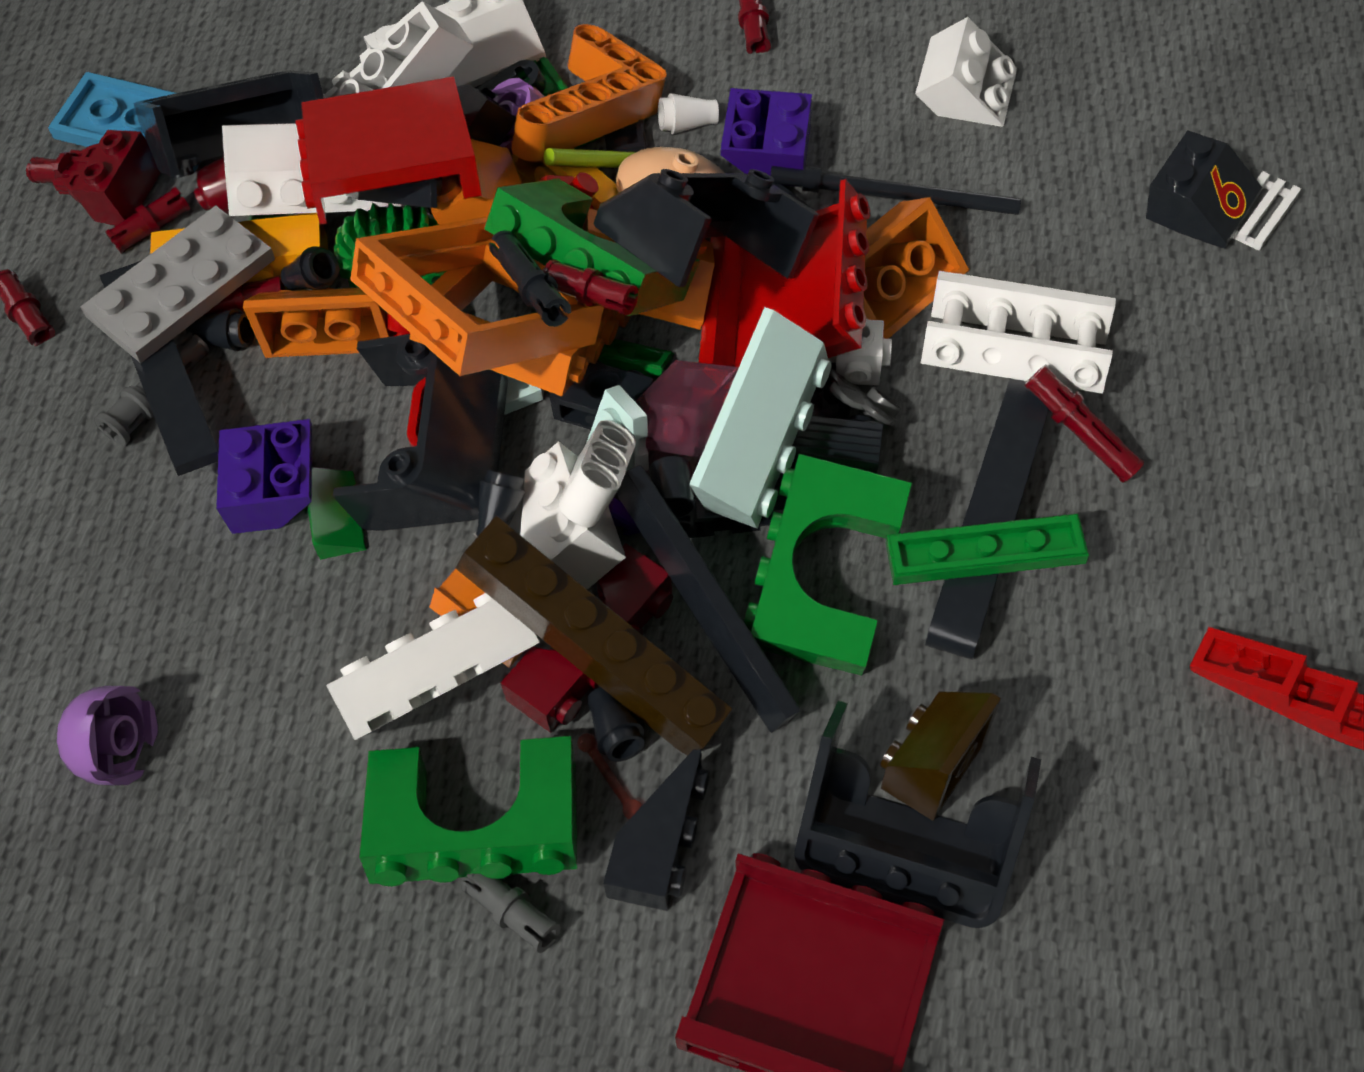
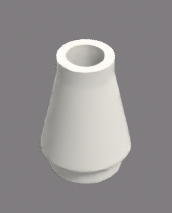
[658,93,719,134]

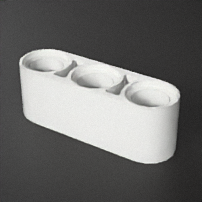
[558,420,636,528]

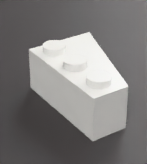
[520,441,626,589]

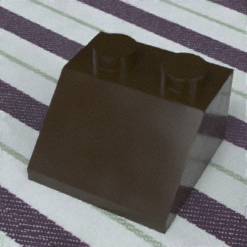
[880,691,1001,821]

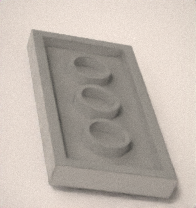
[80,205,275,363]

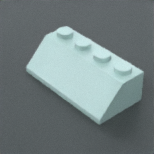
[689,307,831,528]

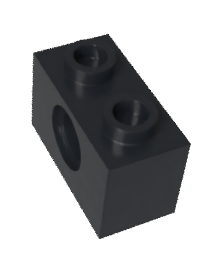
[550,360,656,430]

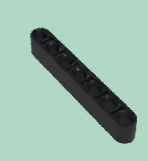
[925,378,1049,660]

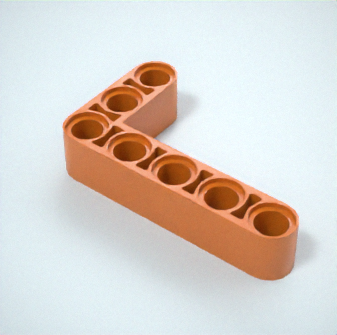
[511,24,667,162]

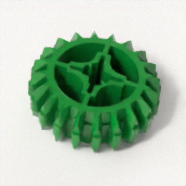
[334,202,446,287]

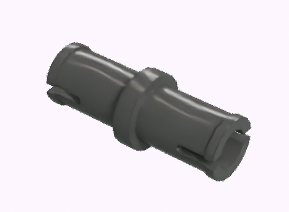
[462,873,561,953]

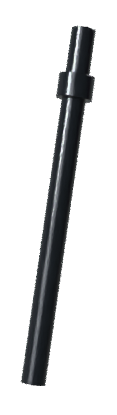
[770,166,1021,215]

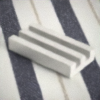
[1233,171,1301,251]

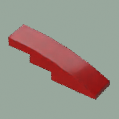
[1190,627,1364,750]

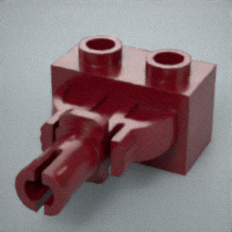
[26,130,161,226]

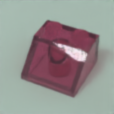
[636,360,739,457]

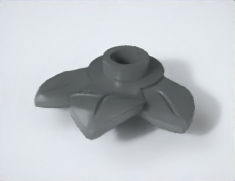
[829,368,901,426]

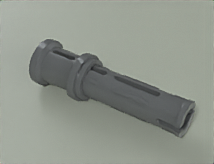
[94,332,210,446]

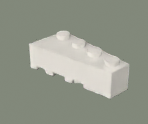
[323,1,474,98]
[326,593,540,740]

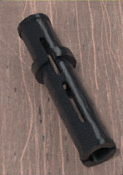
[489,230,571,327]

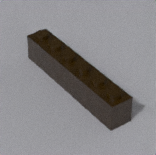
[455,515,732,756]

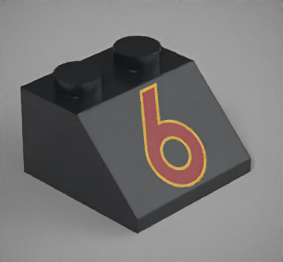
[1146,130,1262,249]

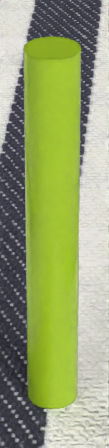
[543,148,636,168]

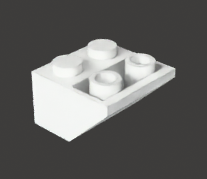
[915,17,1017,127]

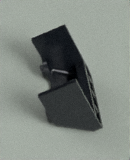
[134,70,324,178]
[594,169,820,287]
[333,334,508,531]
[794,700,1041,928]

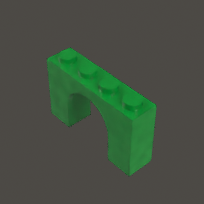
[484,178,700,316]
[744,454,912,676]
[359,736,577,887]

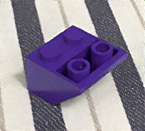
[720,88,812,187]
[216,419,312,534]

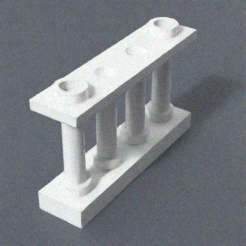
[921,271,1116,394]

